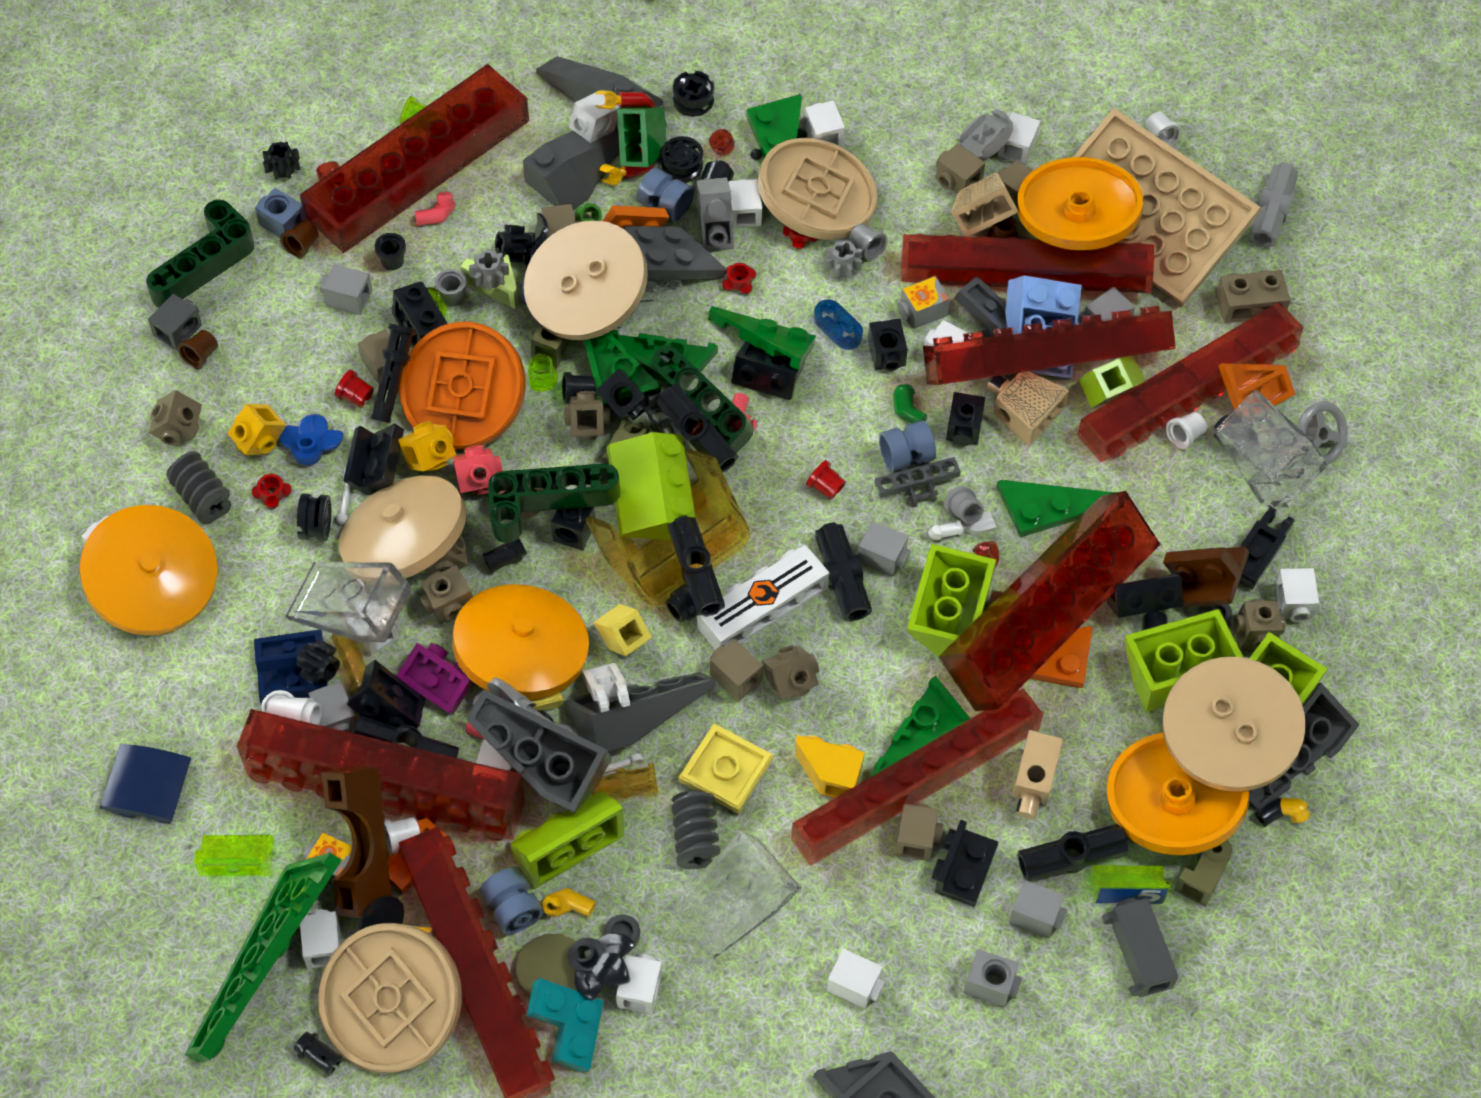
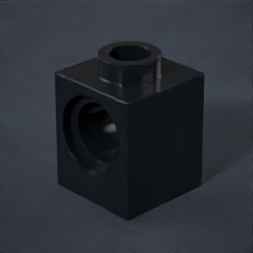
[868,319,908,371]
[596,368,650,421]
[551,507,595,551]

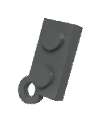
[954,276,1008,332]

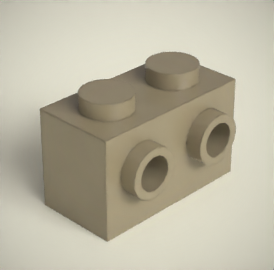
[1216,270,1291,323]

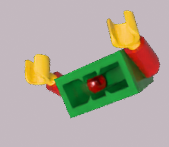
[595,90,667,185]

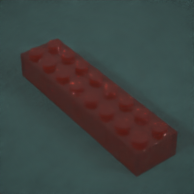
[299,64,529,253]
[938,491,1160,712]
[237,709,525,841]

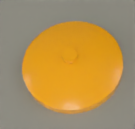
[1017,157,1143,250]
[80,505,218,635]
[452,584,589,700]
[1107,732,1249,855]

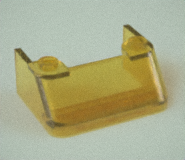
[585,449,750,606]

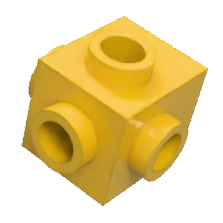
[227,404,287,456]
[398,421,456,471]

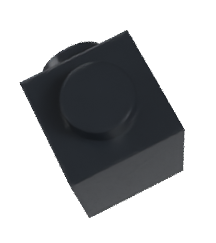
[946,392,986,446]

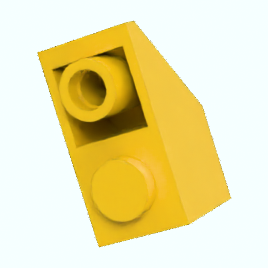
[795,735,865,802]

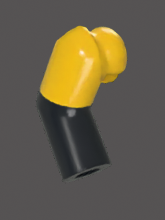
[1255,798,1310,827]

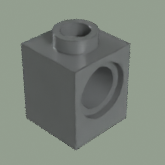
[148,294,202,351]

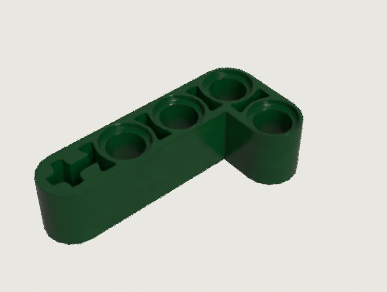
[146,199,255,307]
[652,345,754,463]
[488,463,620,543]

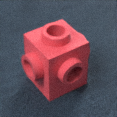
[452,445,503,495]

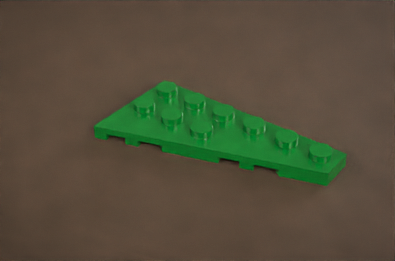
[185,852,342,1062]

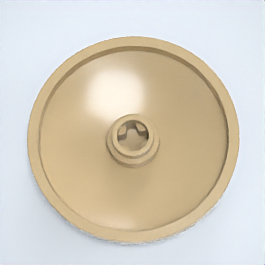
[339,476,467,583]

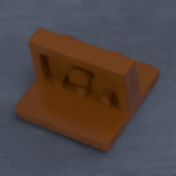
[1163,546,1249,608]

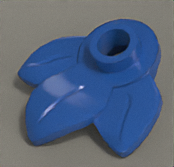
[279,414,343,465]

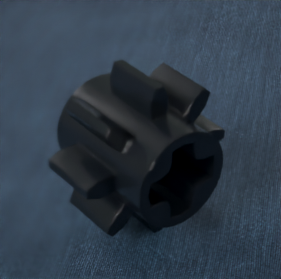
[262,142,301,180]
[495,225,533,263]
[296,640,340,684]

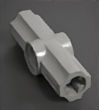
[1249,162,1299,248]

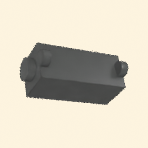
[1102,898,1179,998]

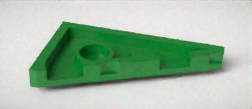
[746,94,802,158]
[708,306,816,370]
[610,330,718,389]
[584,332,662,405]
[996,480,1127,538]
[869,676,974,787]

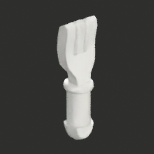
[928,511,997,540]

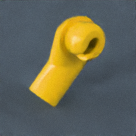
[541,888,596,917]

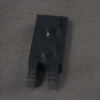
[1239,506,1295,590]

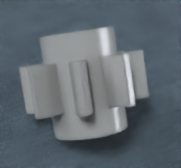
[825,240,862,279]
[469,249,509,290]

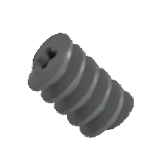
[166,451,231,524]
[671,791,720,870]

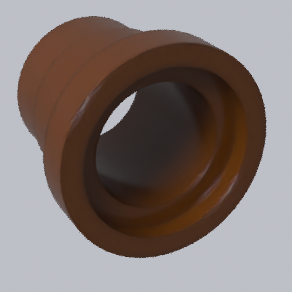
[987,216,1018,251]
[280,220,319,258]
[178,330,218,369]

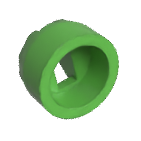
[575,203,602,222]

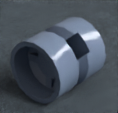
[637,167,694,222]
[879,420,936,473]
[480,867,544,935]

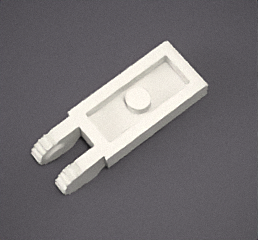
[582,663,630,713]

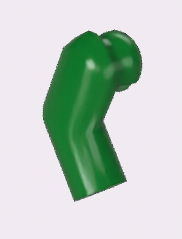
[893,384,928,423]

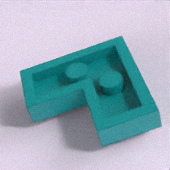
[526,978,604,1073]

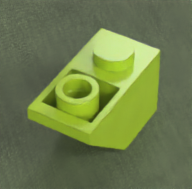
[1078,355,1146,408]

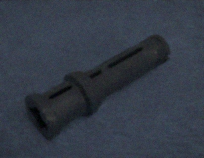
[371,323,417,423]

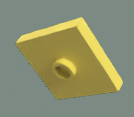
[679,723,774,814]

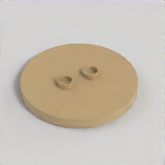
[758,138,878,240]
[524,221,648,340]
[1163,657,1305,792]
[318,923,462,1073]

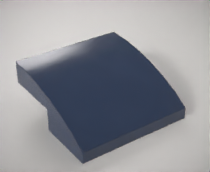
[254,629,329,705]
[99,744,191,824]

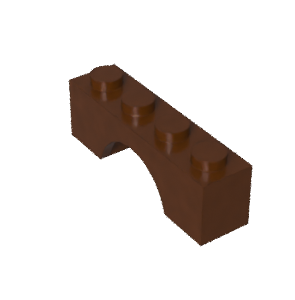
[322,765,392,918]

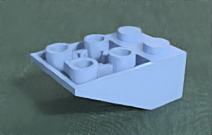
[1005,276,1082,379]

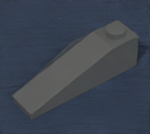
[536,56,663,128]
[523,127,620,211]
[564,672,716,756]
[1249,682,1359,810]
[466,689,611,814]

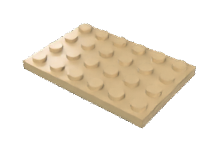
[1073,108,1261,306]

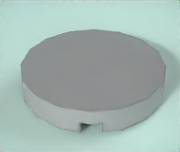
[959,110,1013,161]

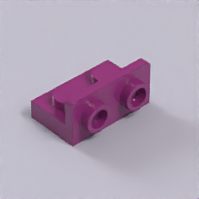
[397,642,478,714]

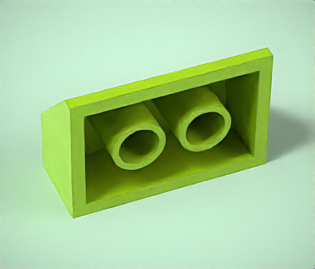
[607,432,696,540]
[906,543,996,664]
[1124,609,1244,712]
[1249,632,1328,706]
[510,790,625,889]

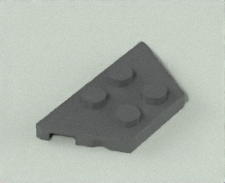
[624,226,726,279]
[814,1051,935,1098]

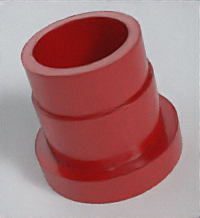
[334,369,374,408]
[806,460,846,500]

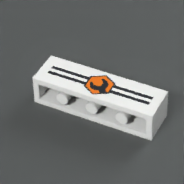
[697,545,829,650]

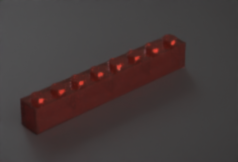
[901,234,1154,293]
[1077,302,1304,462]
[923,305,1176,385]
[791,688,1043,867]
[398,826,555,1098]

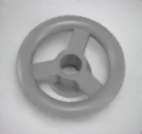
[1296,401,1348,466]

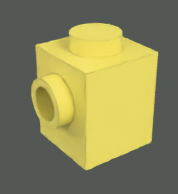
[593,604,652,656]

